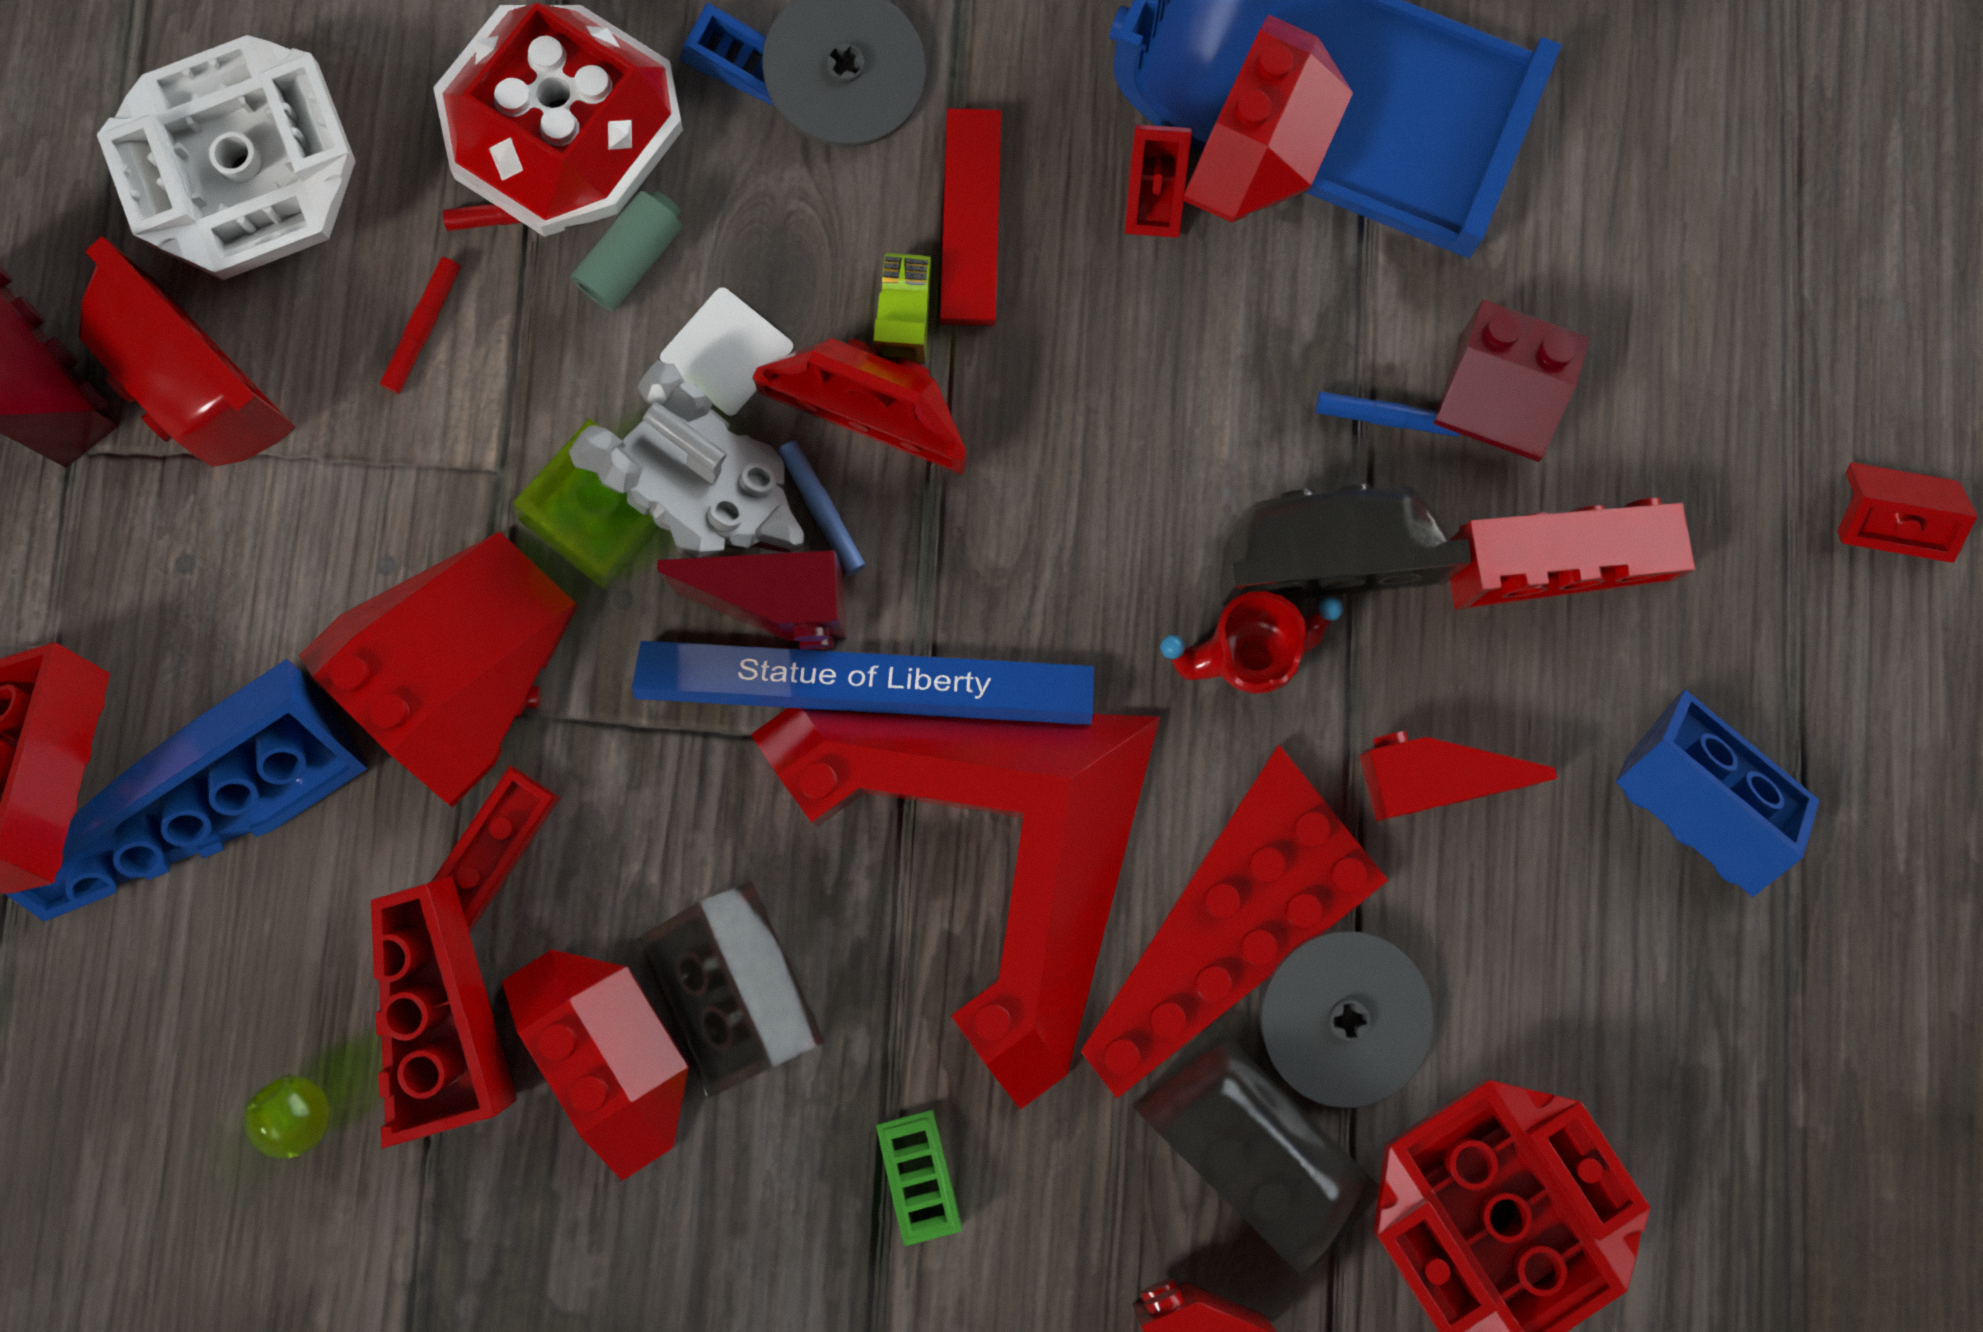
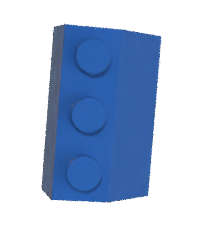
[1615,689,1820,897]

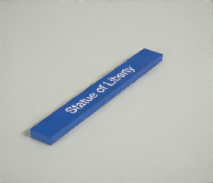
[632,641,1094,725]

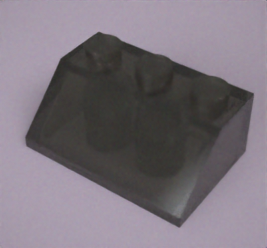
[637,881,825,1098]

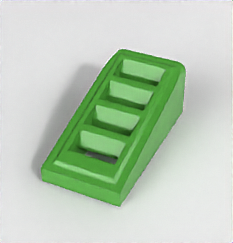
[876,1109,962,1246]

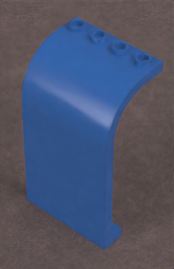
[1109,0,1562,259]

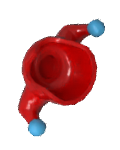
[1160,591,1343,694]

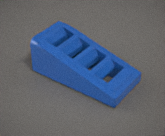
[679,2,774,106]

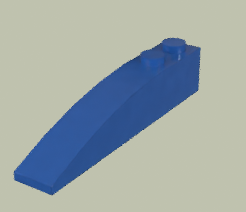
[5,659,368,922]

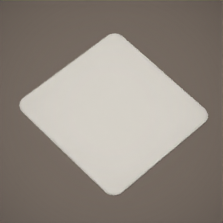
[660,288,793,416]

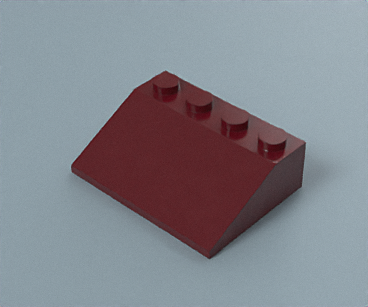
[0,265,119,468]

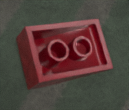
[657,550,847,650]

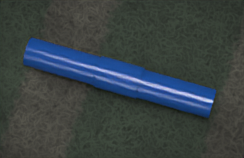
[1315,391,1460,437]

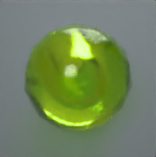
[243,1074,331,1160]

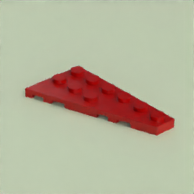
[1079,745,1389,1099]

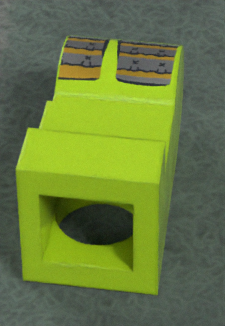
[873,253,931,363]

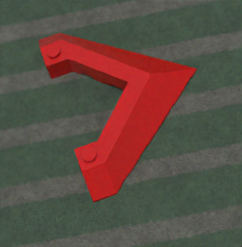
[750,708,1160,1110]

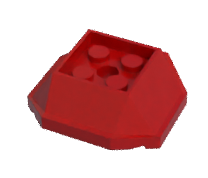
[1373,1079,1651,1332]

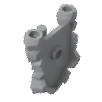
[569,360,804,558]

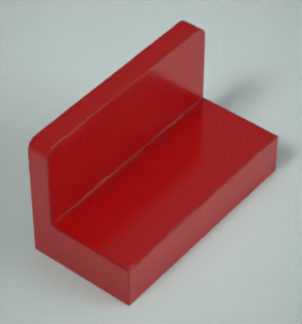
[1837,462,1978,563]

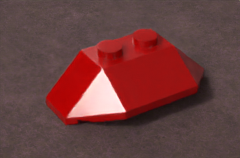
[1182,14,1353,223]
[752,338,967,475]
[502,949,690,1181]

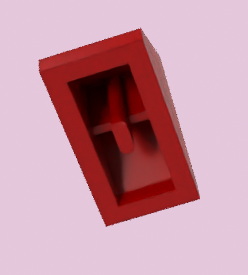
[1125,124,1192,238]

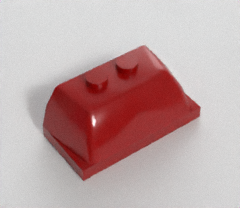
[78,236,295,467]

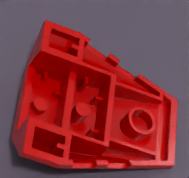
[299,531,578,807]

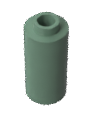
[569,190,683,313]

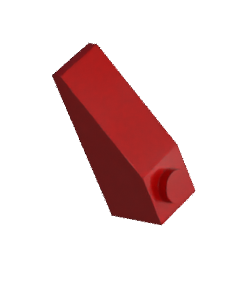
[1359,731,1557,822]

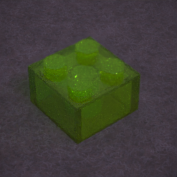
[512,418,660,591]

